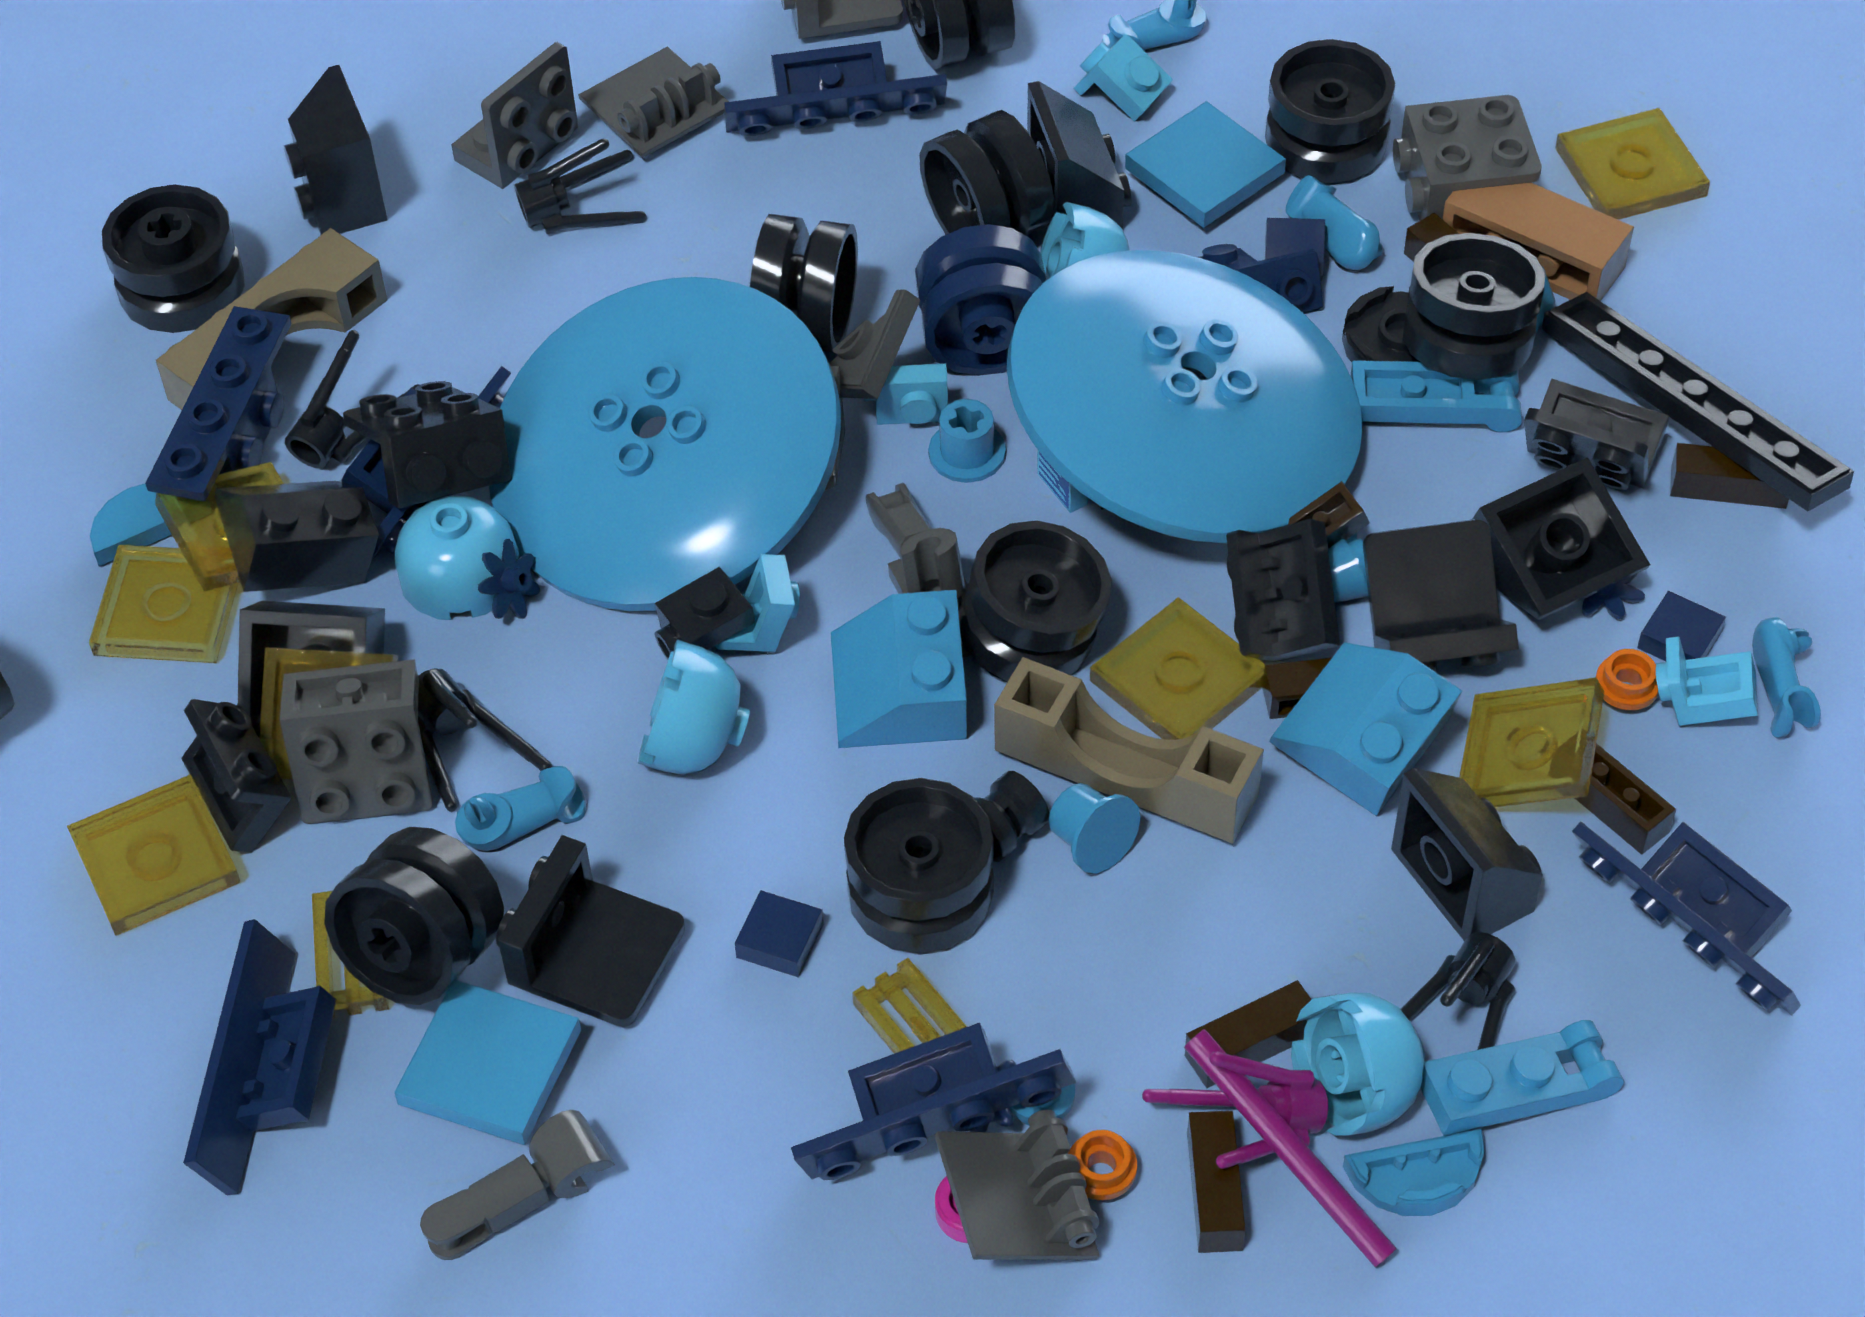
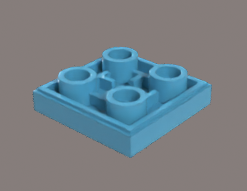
[1125,101,1286,228]
[394,980,581,1145]

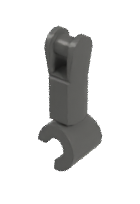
[866,483,965,599]
[420,1110,615,1260]

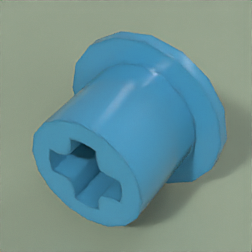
[928,399,1006,483]
[1049,783,1141,874]

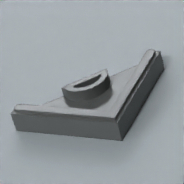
[829,290,920,399]

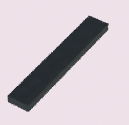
[1542,292,1854,512]

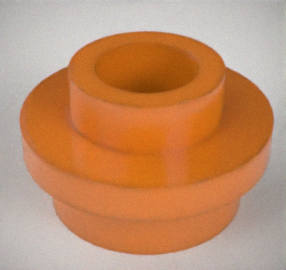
[1595,649,1659,710]
[1068,1130,1137,1200]

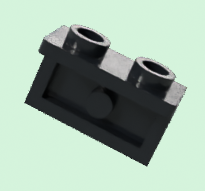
[1226,519,1340,662]
[181,699,292,853]

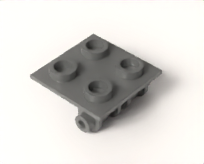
[578,46,729,158]
[934,1110,1100,1260]

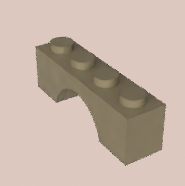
[156,228,387,410]
[994,657,1264,844]

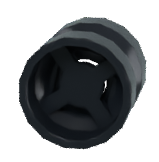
[974,771,1050,862]

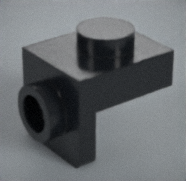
[654,567,755,660]

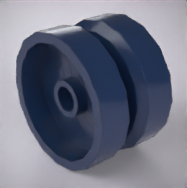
[915,224,1046,376]

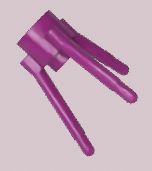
[1142,1052,1328,1169]

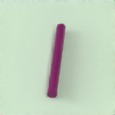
[1184,1029,1397,1267]

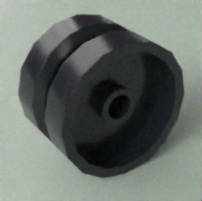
[904,0,1015,69]
[1265,39,1395,183]
[919,110,1054,236]
[102,184,245,333]
[750,214,858,352]
[1403,233,1545,380]
[959,520,1112,681]
[844,778,994,954]
[324,827,504,1005]

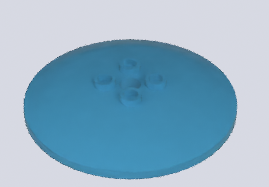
[1007,250,1362,543]
[489,277,841,611]

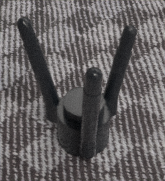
[514,138,646,234]
[284,330,420,468]
[418,668,552,812]
[1400,932,1515,1050]

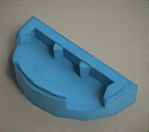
[90,484,212,567]
[1343,1129,1484,1216]

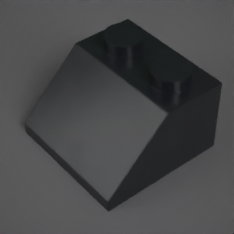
[284,65,387,235]
[1027,81,1131,230]
[1472,457,1650,620]
[214,481,379,592]
[237,601,385,740]
[1391,768,1543,941]

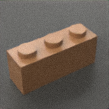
[1443,183,1634,301]

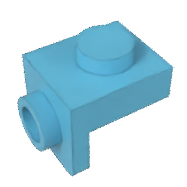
[1073,33,1173,121]
[864,363,948,425]
[715,554,800,652]
[1656,636,1758,726]

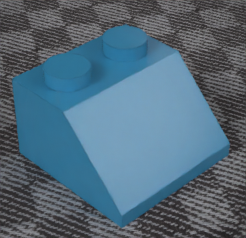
[831,590,967,748]
[1269,642,1462,816]

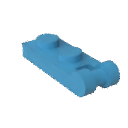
[1350,361,1522,432]
[1420,1020,1624,1136]

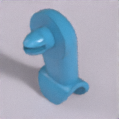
[1102,0,1206,50]
[1285,175,1384,270]
[1752,617,1821,737]
[455,766,586,851]

